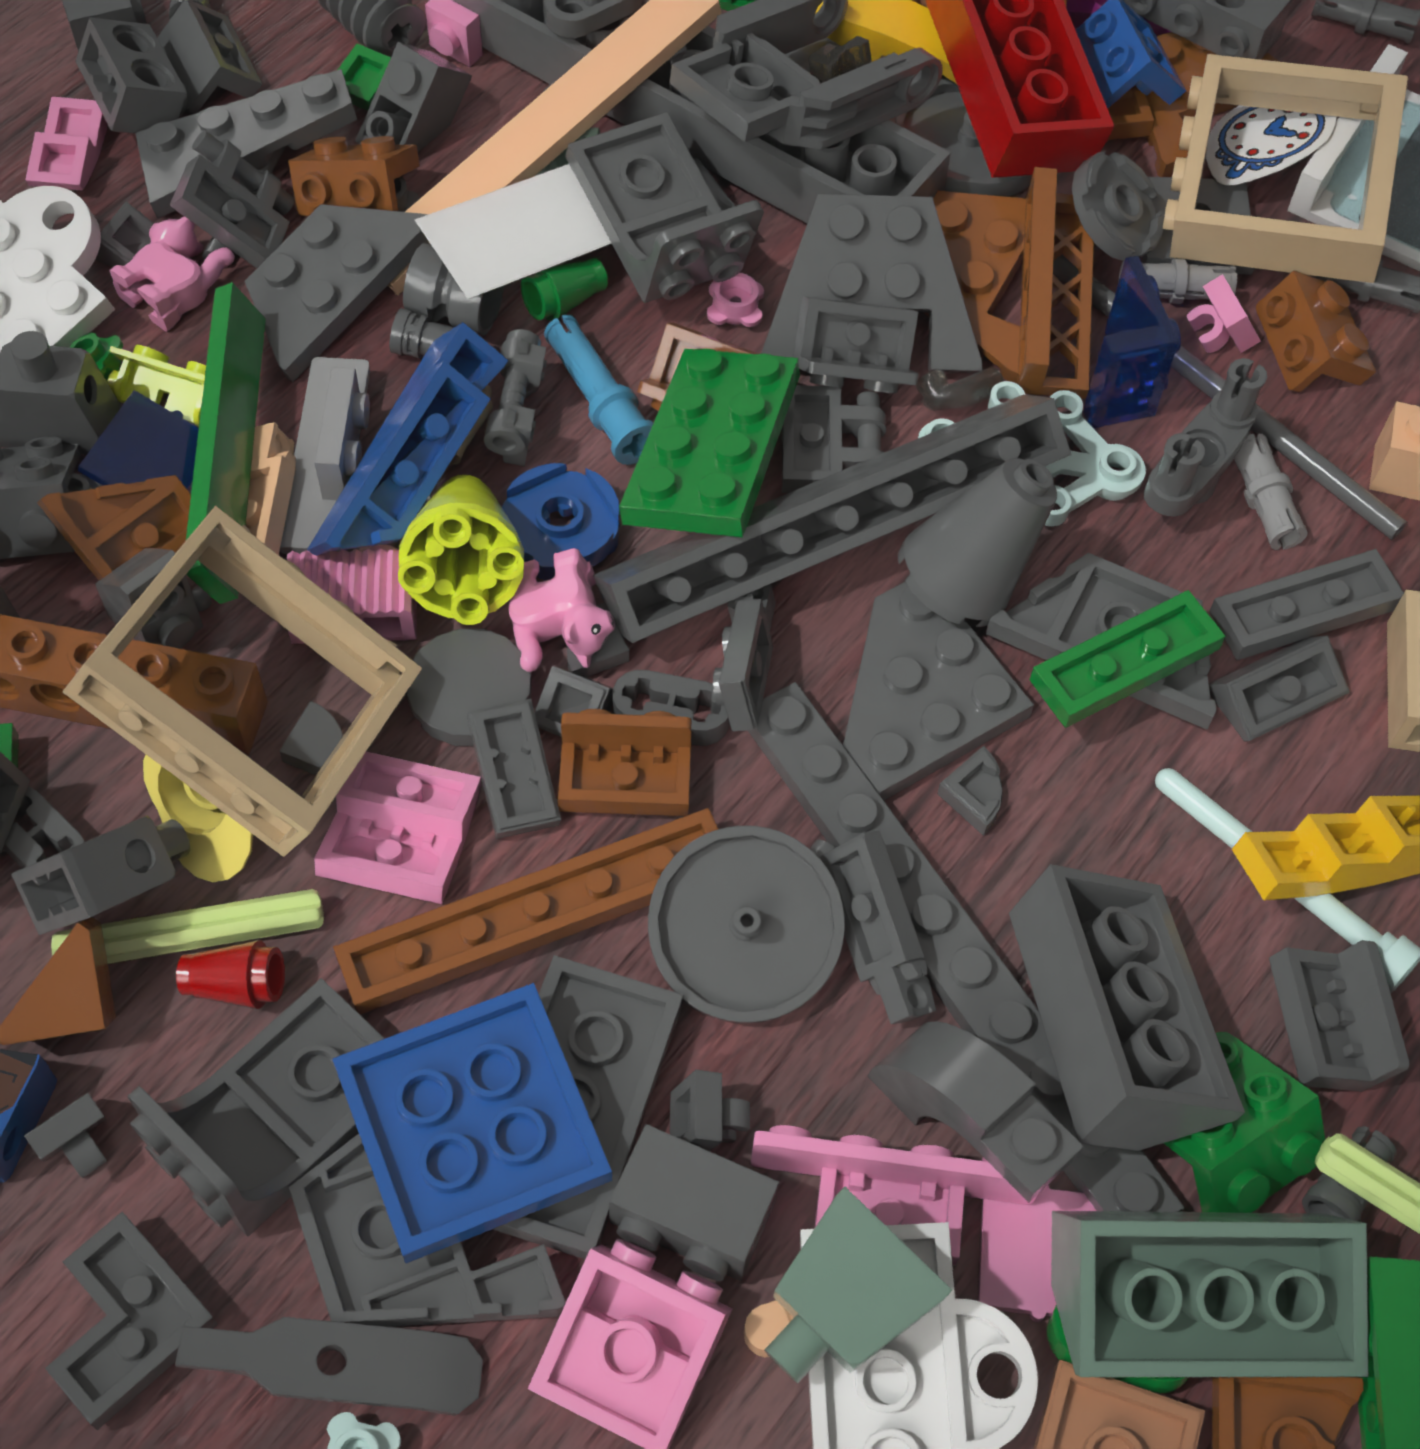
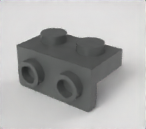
[794,296,919,393]
[1269,940,1409,1092]

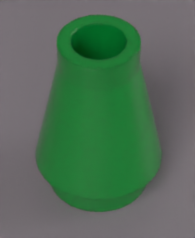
[521,258,608,321]

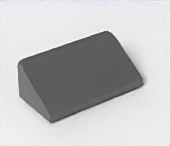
[1208,635,1350,742]

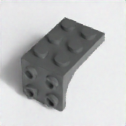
[566,112,764,304]
[127,978,385,1237]

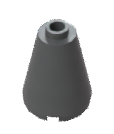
[898,458,1057,627]

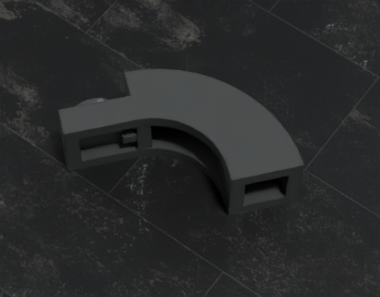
[868,1021,1084,1203]

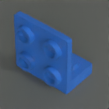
[1076,0,1186,109]

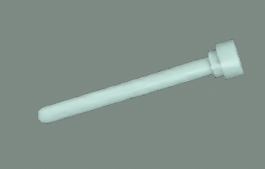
[1155,768,1420,993]

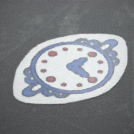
[1206,105,1337,185]

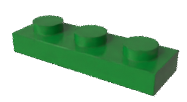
[1029,590,1226,728]

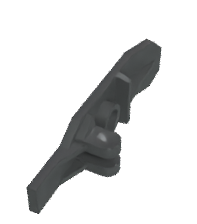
[175,1317,483,1416]

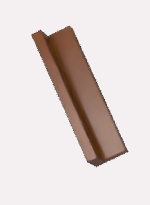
[1017,167,1094,399]

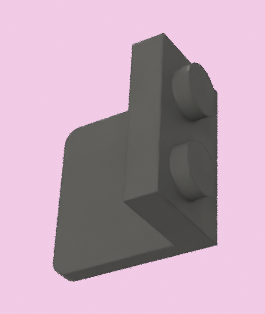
[0,436,81,559]

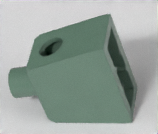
[764,1186,952,1384]

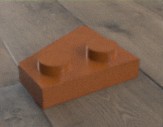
[37,475,191,581]

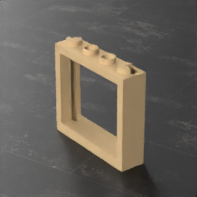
[1163,54,1408,283]
[63,506,422,857]

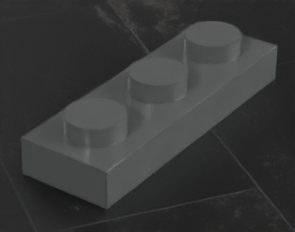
[1209,549,1404,660]

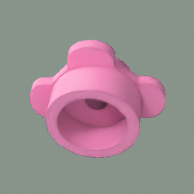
[707,273,764,327]

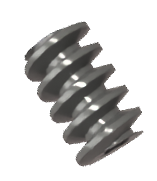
[317,0,426,57]

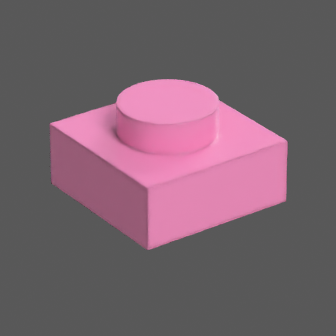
[425,0,483,67]

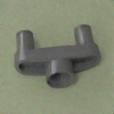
[1144,358,1267,517]

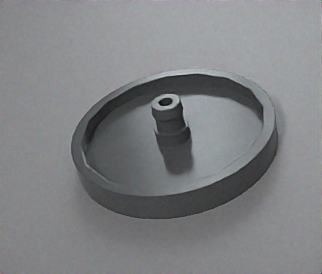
[895,78,1032,197]
[648,826,845,1024]

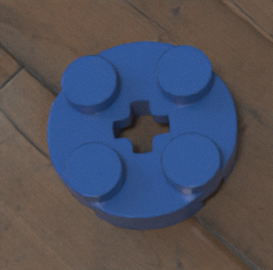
[502,463,620,580]

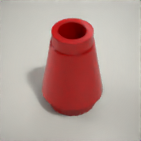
[176,940,285,1009]

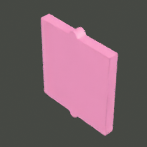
[978,1185,1097,1322]

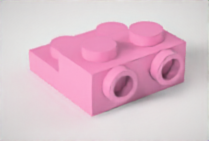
[528,1239,733,1449]

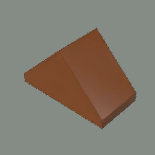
[0,917,116,1045]

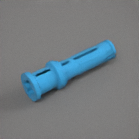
[544,315,654,465]

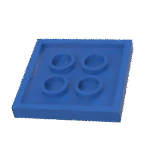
[332,983,612,1264]

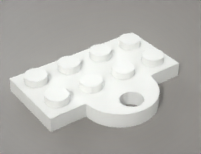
[0,186,115,352]
[800,1222,1038,1449]

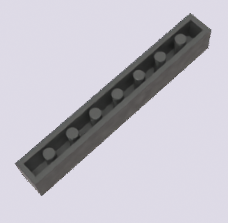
[593,394,1071,643]

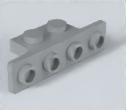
[280,357,370,554]

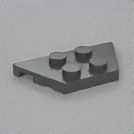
[244,204,429,383]
[986,553,1216,730]

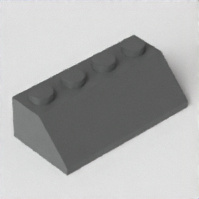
[1009,864,1245,1151]

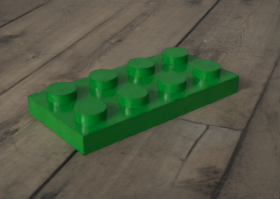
[619,348,800,538]

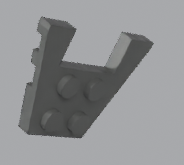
[761,194,982,374]
[289,1134,566,1327]

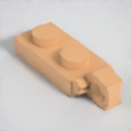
[245,422,296,555]

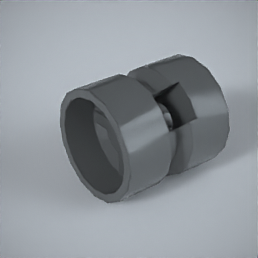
[403,243,504,335]

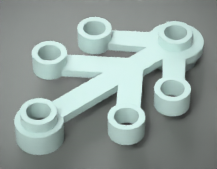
[918,381,1146,526]

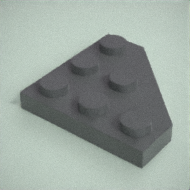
[843,582,1034,801]

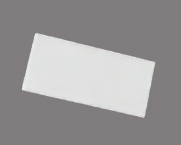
[415,164,612,299]

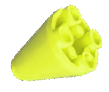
[398,475,524,625]

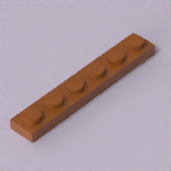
[333,808,718,1015]

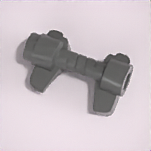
[484,329,547,466]

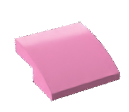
[314,752,481,904]

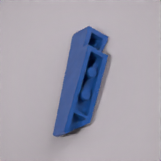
[307,322,508,556]

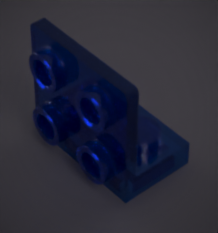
[1083,256,1181,428]

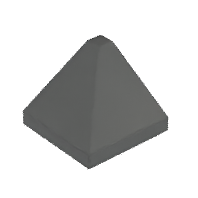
[95,202,154,267]
[534,666,613,737]

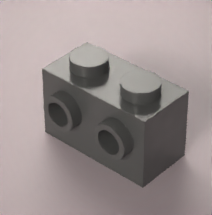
[609,1124,779,1282]

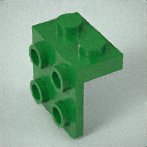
[1164,1032,1326,1213]

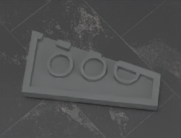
[135,69,358,219]

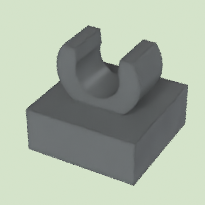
[670,1070,750,1152]
[24,1093,107,1178]

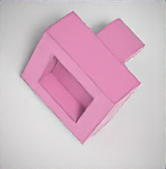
[1186,274,1261,353]

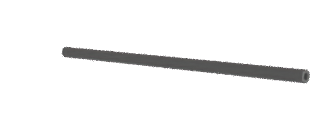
[1053,254,1408,540]

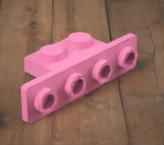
[750,1125,1037,1266]

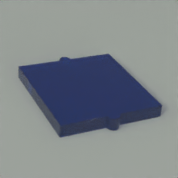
[78,390,199,490]

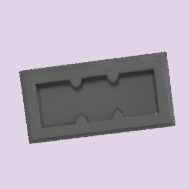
[467,699,561,839]

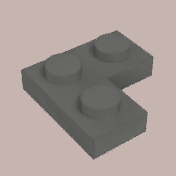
[45,1211,218,1431]

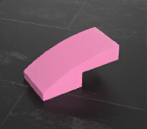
[25,97,108,191]

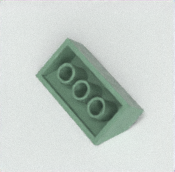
[1051,1211,1368,1377]

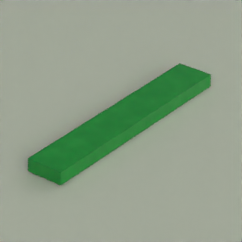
[186,282,266,604]

